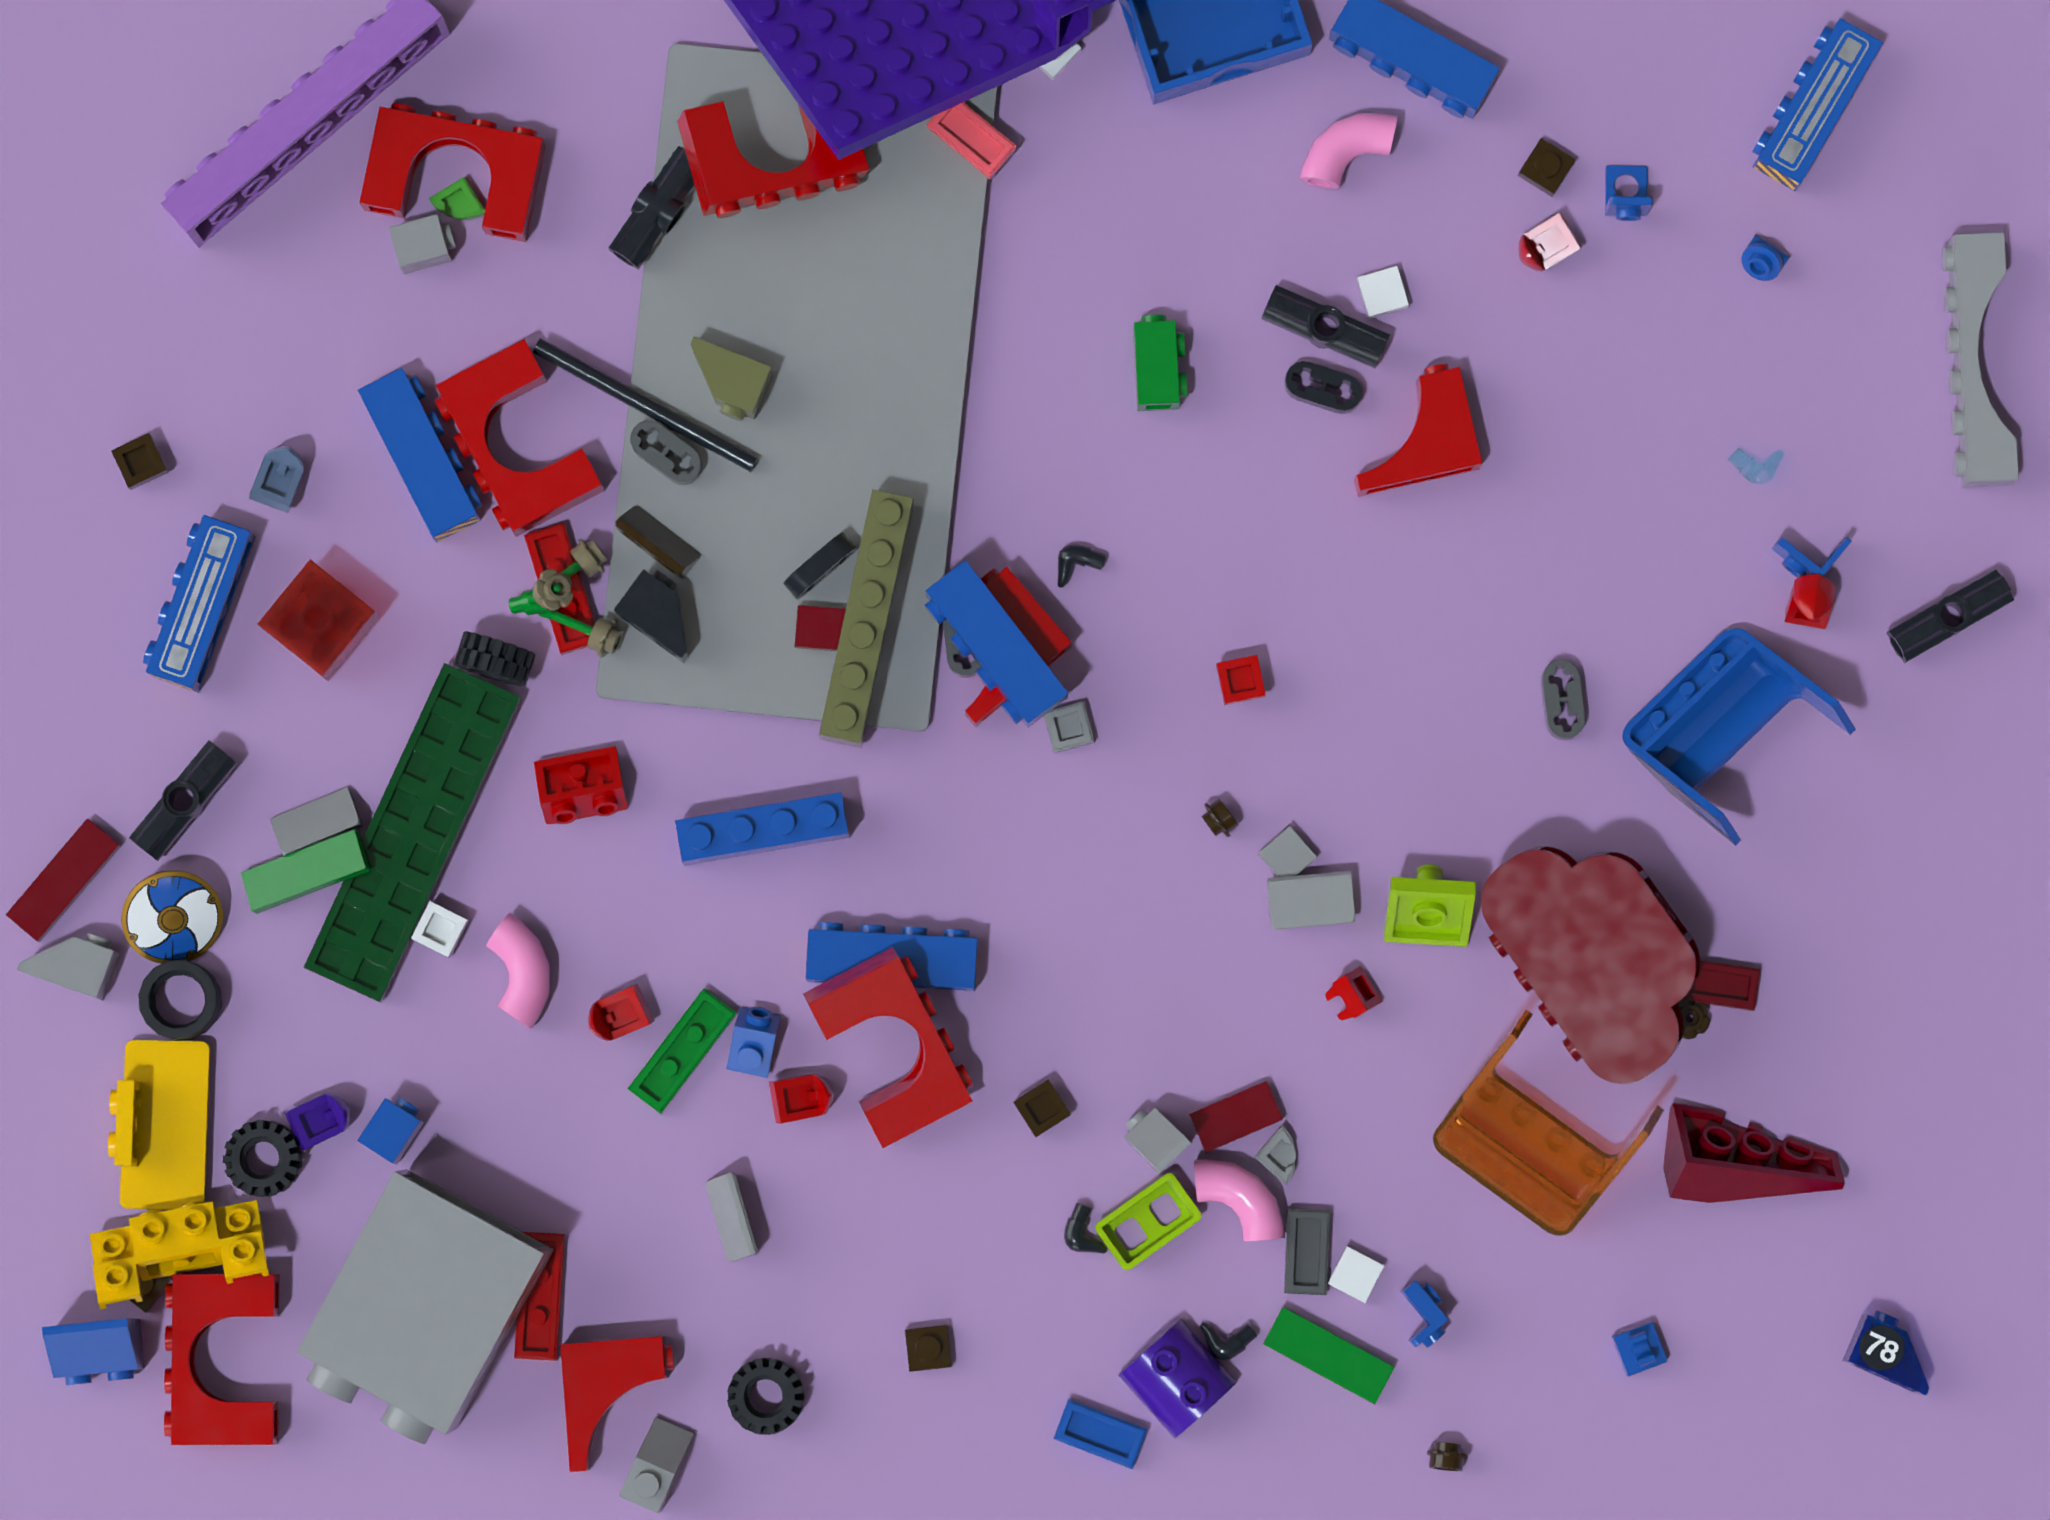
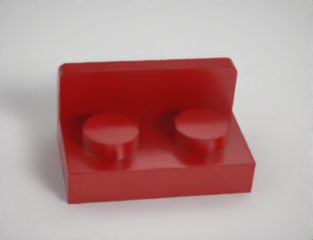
[534,746,628,824]

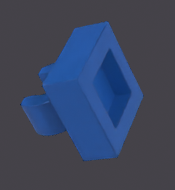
[1612,1322,1668,1377]

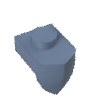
[249,446,304,513]

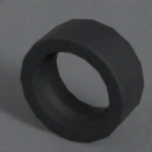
[138,960,222,1040]

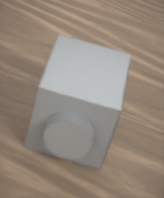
[389,214,456,274]

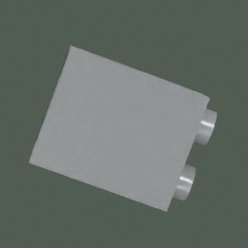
[296,1169,554,1444]

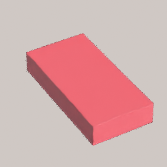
[926,102,1017,180]

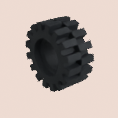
[454,631,536,687]
[223,1120,303,1197]
[727,1358,804,1435]

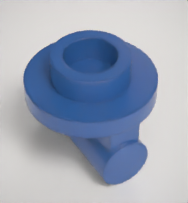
[1741,234,1790,281]

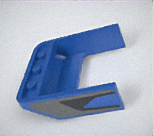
[1622,628,1856,846]

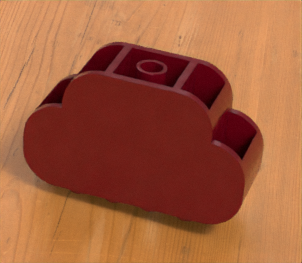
[1481,846,1701,1084]

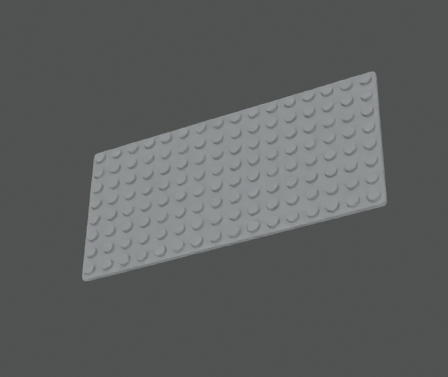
[596,44,997,732]

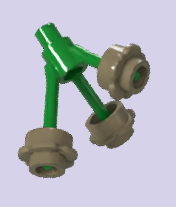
[509,539,623,658]

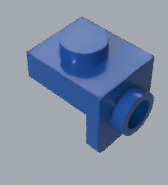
[727,1007,781,1078]
[1400,1281,1449,1348]

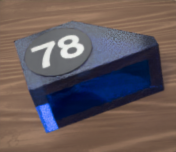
[1842,1310,1929,1396]

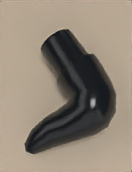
[1057,544,1106,588]
[1064,1203,1107,1254]
[1200,1322,1257,1360]

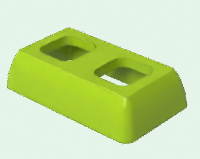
[1095,1173,1201,1270]

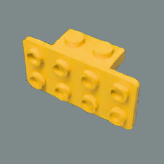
[108,1040,210,1210]

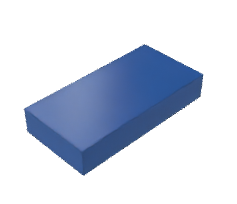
[1053,1399,1147,1469]

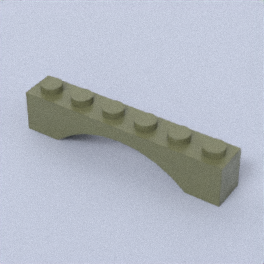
[819,489,914,748]

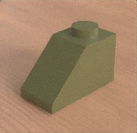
[691,336,773,421]

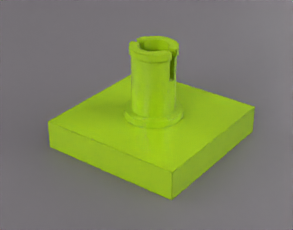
[1384,864,1476,947]

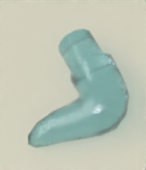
[1728,448,1784,485]

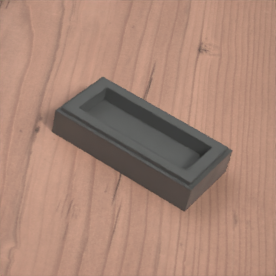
[1284,1209,1330,1295]

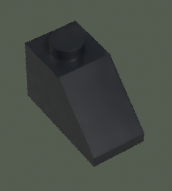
[614,569,689,663]

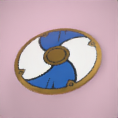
[121,870,223,964]

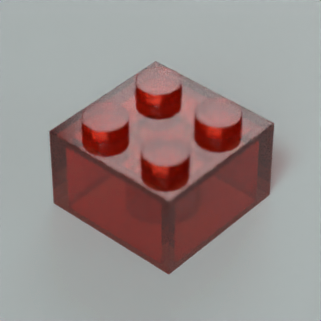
[257,559,381,682]

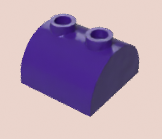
[1118,1319,1237,1438]

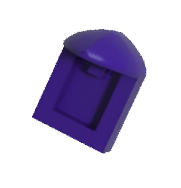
[284,1093,350,1151]

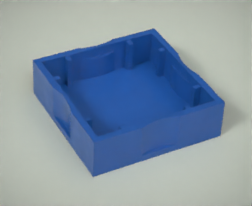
[1119,0,1312,105]

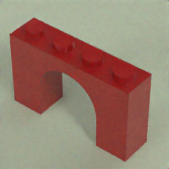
[677,101,869,218]
[359,103,546,242]
[434,339,604,537]
[803,947,974,1148]
[164,1274,280,1445]

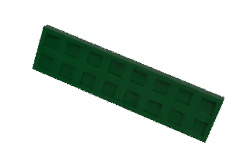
[303,663,522,1003]

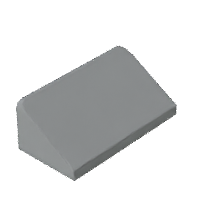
[270,787,364,856]
[1267,871,1355,930]
[706,1172,759,1262]

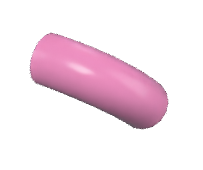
[1300,113,1398,189]
[486,913,550,1029]
[1194,1159,1285,1241]

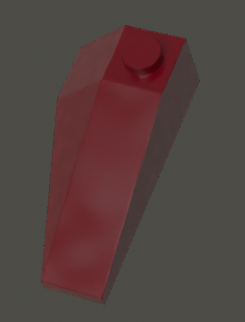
[1663,1103,1845,1203]

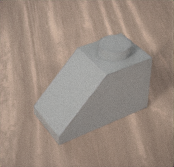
[17,933,120,1001]
[1124,1108,1191,1174]
[619,1417,695,1513]

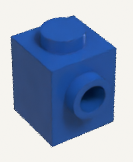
[357,1096,424,1165]

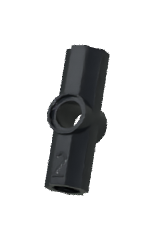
[608,146,695,269]
[1261,285,1390,369]
[1886,569,2014,663]
[129,740,238,861]

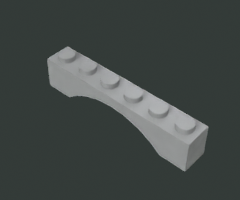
[1942,232,2019,488]

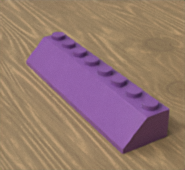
[161,0,450,248]

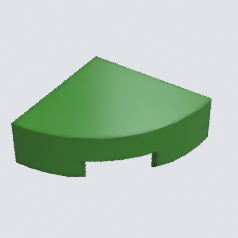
[429,177,485,220]

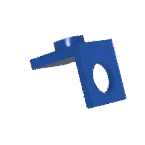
[1605,165,1652,221]
[1772,537,1852,578]

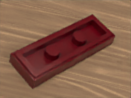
[5,818,121,943]

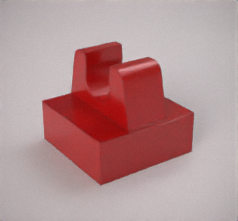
[1216,655,1266,706]
[1325,966,1383,1020]

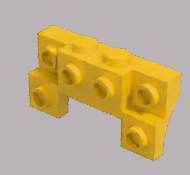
[89,1200,269,1310]

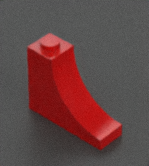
[1354,363,1482,497]
[965,567,1072,727]
[560,1336,674,1472]

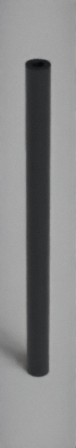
[533,338,759,473]

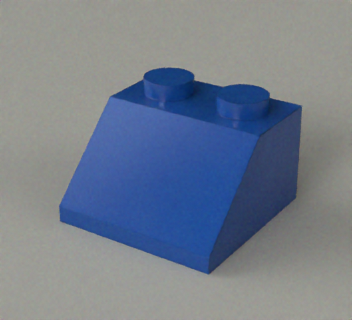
[42,1318,145,1385]

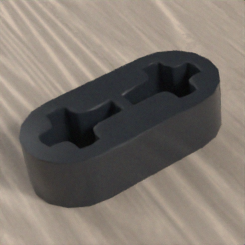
[1284,361,1362,414]
[783,532,857,600]

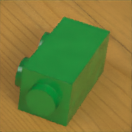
[1133,314,1187,411]

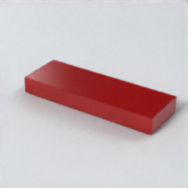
[524,523,595,655]
[514,1232,565,1361]

